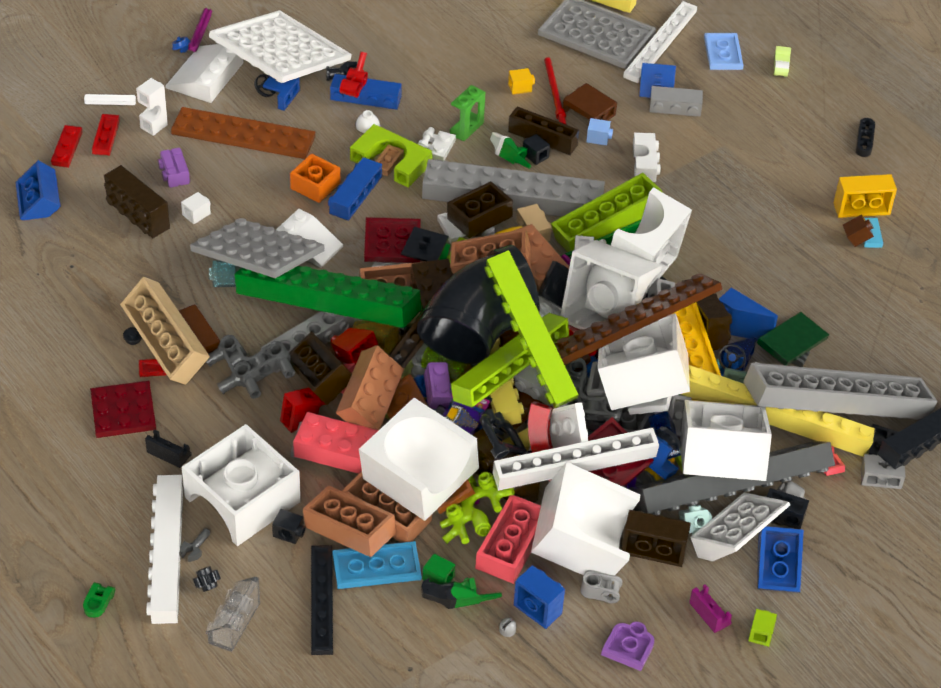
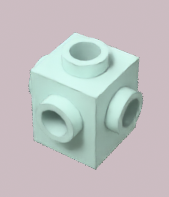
[679,505,712,535]

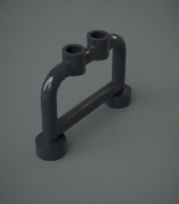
[480,409,532,459]

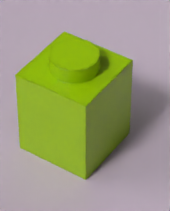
[748,609,777,647]

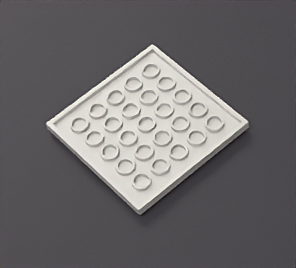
[209,10,352,83]

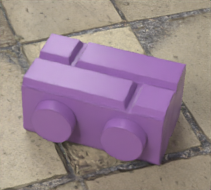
[158,148,190,188]
[424,362,452,409]

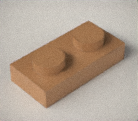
[375,144,404,176]

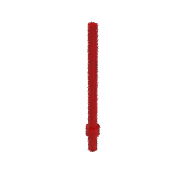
[544,57,567,125]

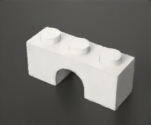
[136,78,168,136]
[633,133,661,182]

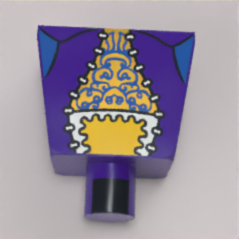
[436,402,485,435]

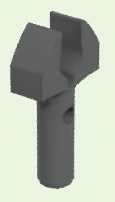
[180,528,211,562]

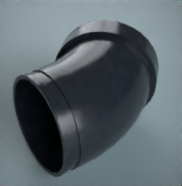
[417,245,540,364]

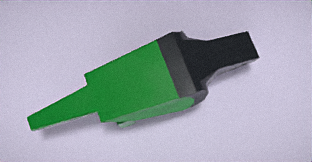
[421,577,502,609]

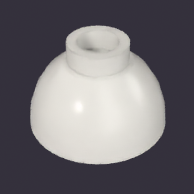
[356,110,380,133]

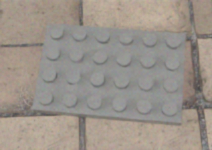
[538,0,656,69]
[190,218,325,278]

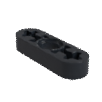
[856,118,875,157]

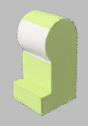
[774,46,791,77]

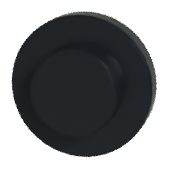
[123,327,142,345]

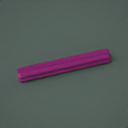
[188,8,212,52]

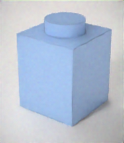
[586,118,613,146]

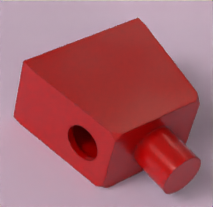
[331,328,379,365]
[280,388,326,433]

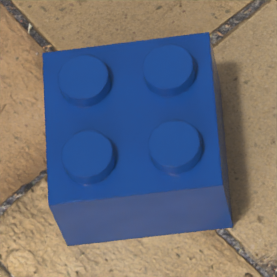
[513,565,565,629]

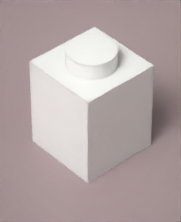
[181,192,211,224]

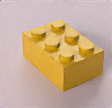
[833,174,897,218]

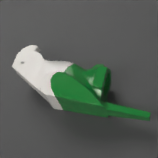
[490,132,531,169]

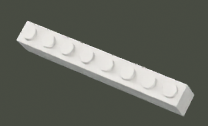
[493,428,659,491]
[147,475,183,624]

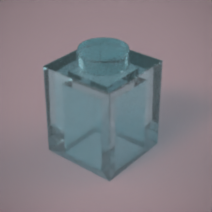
[209,261,236,287]

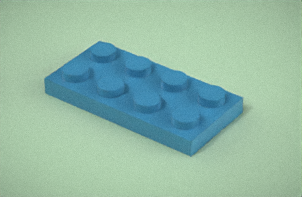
[332,541,422,589]

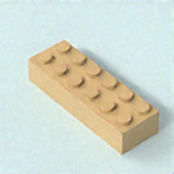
[120,277,210,385]

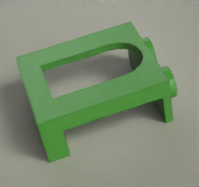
[450,85,486,141]

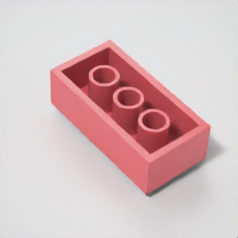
[293,412,379,474]
[475,495,541,584]

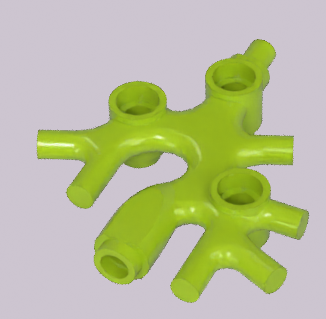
[439,472,515,544]

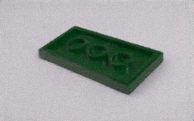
[757,312,830,366]

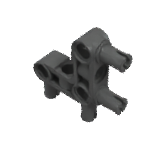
[206,335,295,399]
[542,358,622,423]

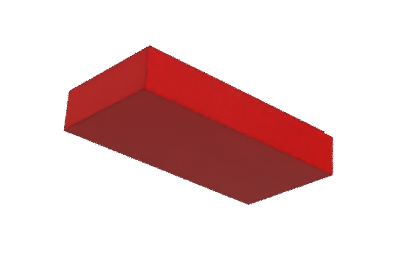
[139,359,167,377]

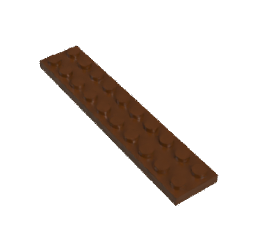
[554,274,723,365]

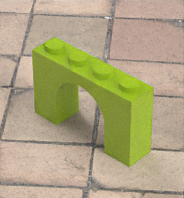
[350,124,432,188]

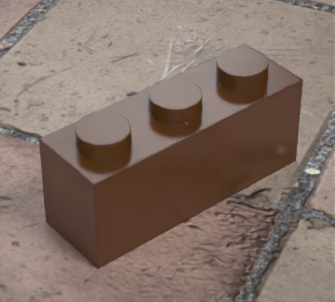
[179,304,220,354]

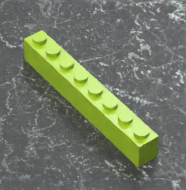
[484,250,579,408]
[451,313,569,407]

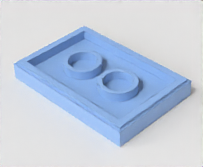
[704,33,743,70]

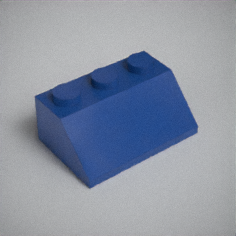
[15,160,60,220]

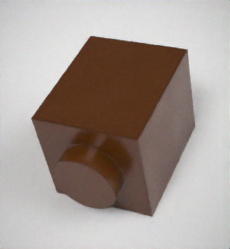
[843,214,874,247]

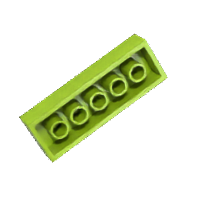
[551,173,662,252]

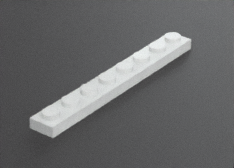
[623,1,697,83]

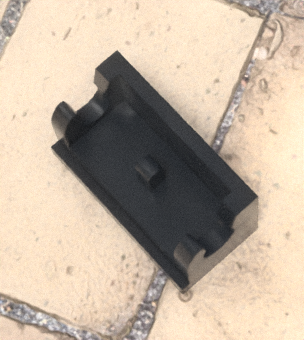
[145,429,192,468]

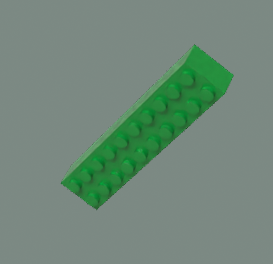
[234,266,421,328]

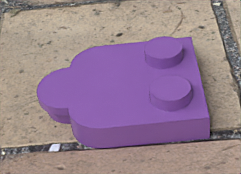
[601,622,654,671]

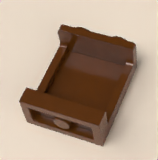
[563,83,617,126]

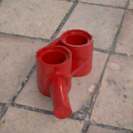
[339,51,368,98]

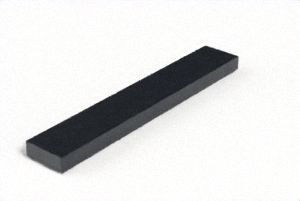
[311,545,333,655]

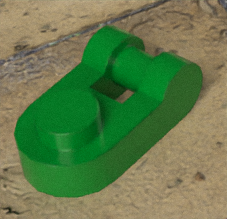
[83,582,115,618]

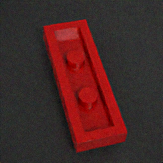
[92,114,120,156]
[51,125,83,168]

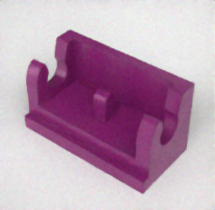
[689,584,732,633]

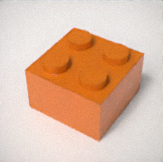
[290,153,341,203]

